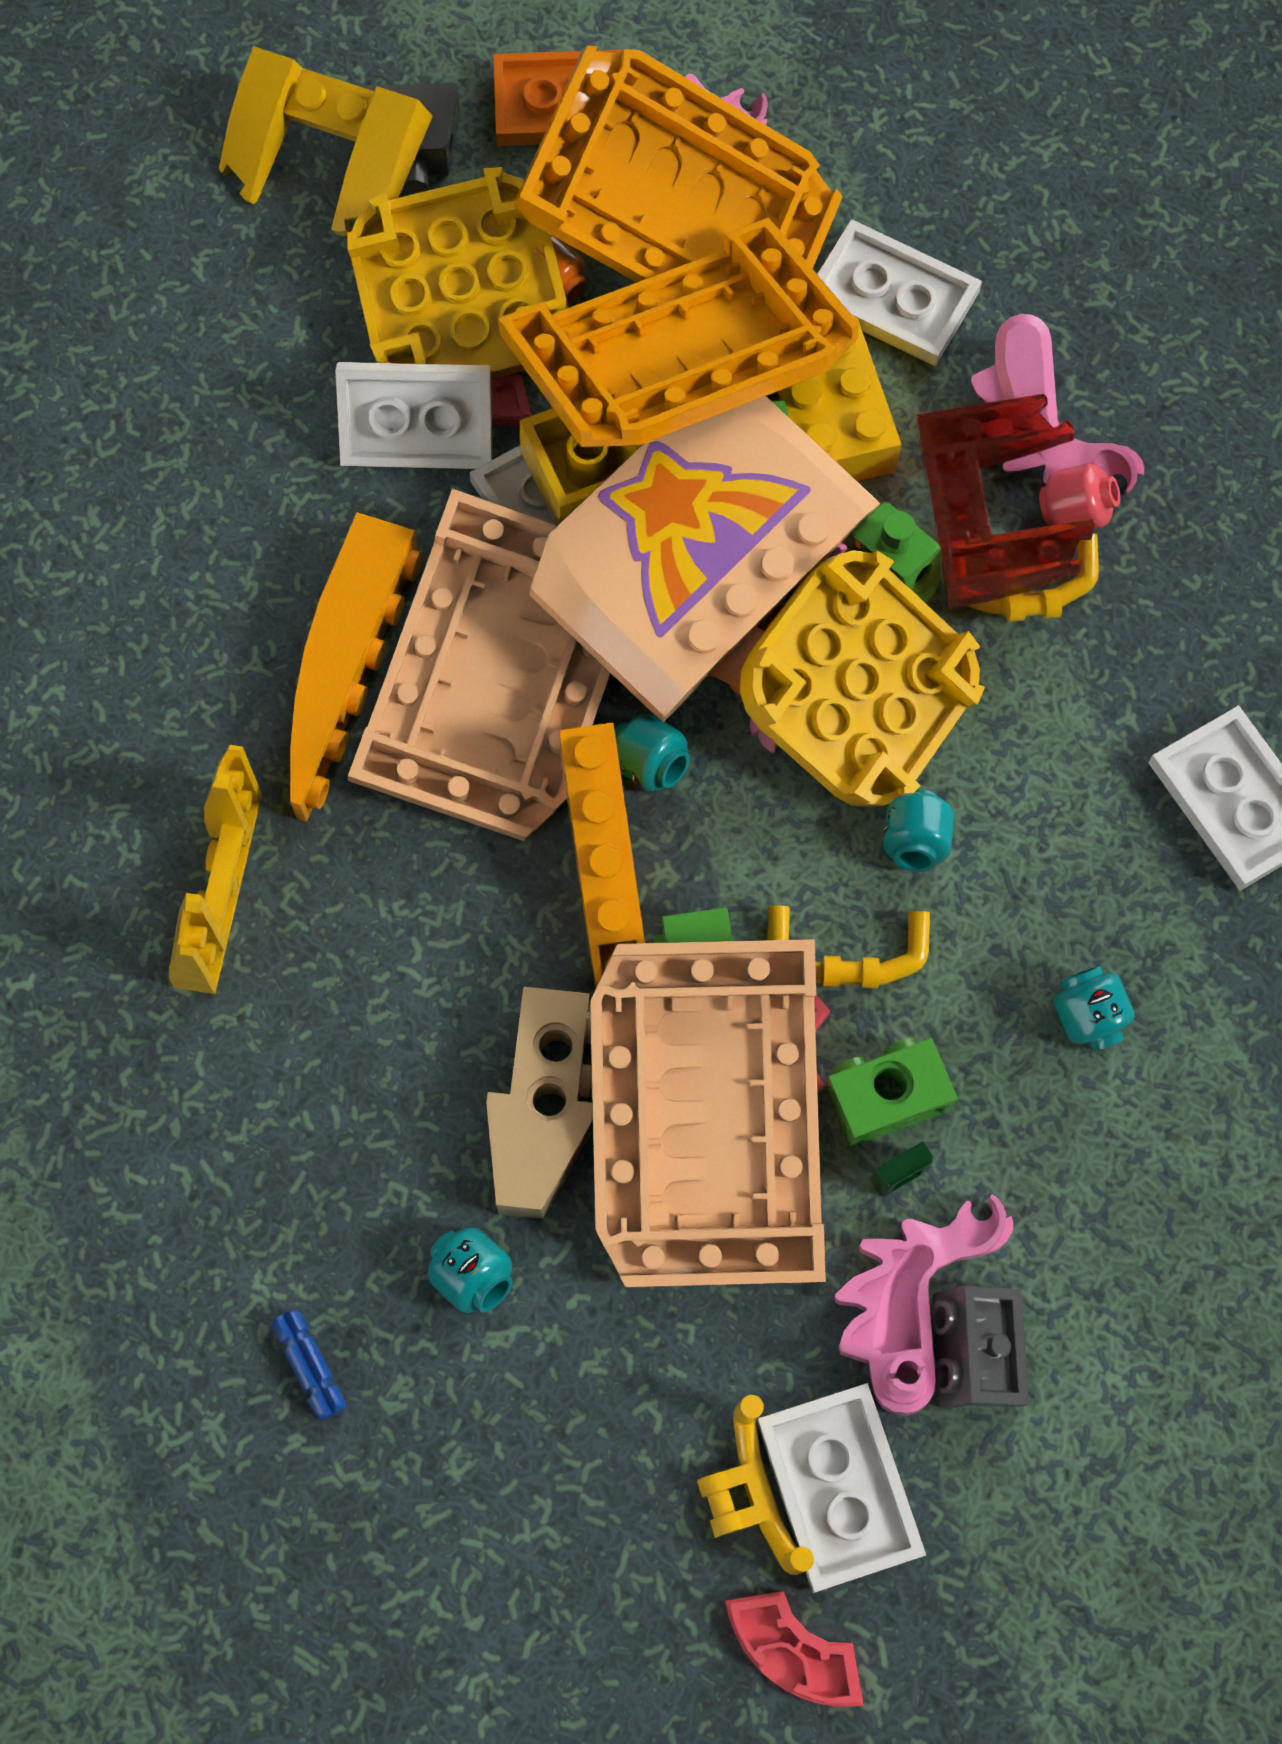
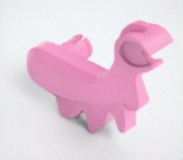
[971,314,1144,495]
[834,1194,1013,1416]

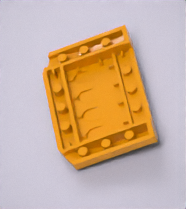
[514,46,842,283]
[498,217,859,447]

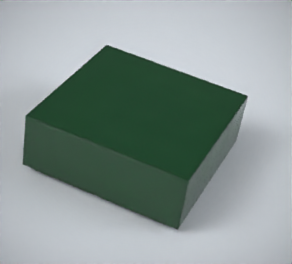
[871,1141,934,1197]

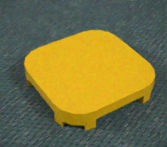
[347,167,568,379]
[740,550,985,808]

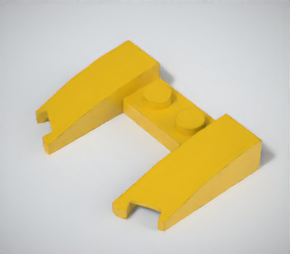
[219,46,433,236]
[169,745,262,994]

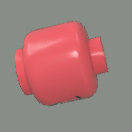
[1039,463,1120,535]

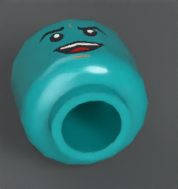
[615,713,690,792]
[882,789,955,872]
[1053,966,1135,1051]
[428,1227,513,1313]

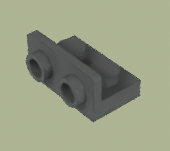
[931,1285,1029,1409]

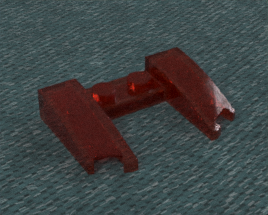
[917,394,1094,609]

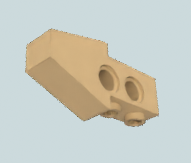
[486,987,593,1219]

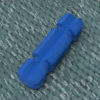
[272,1309,346,1420]

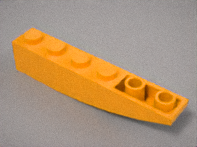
[290,512,423,822]
[558,723,645,990]

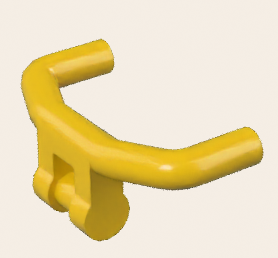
[945,533,1099,622]
[767,905,930,989]
[697,1395,814,1575]

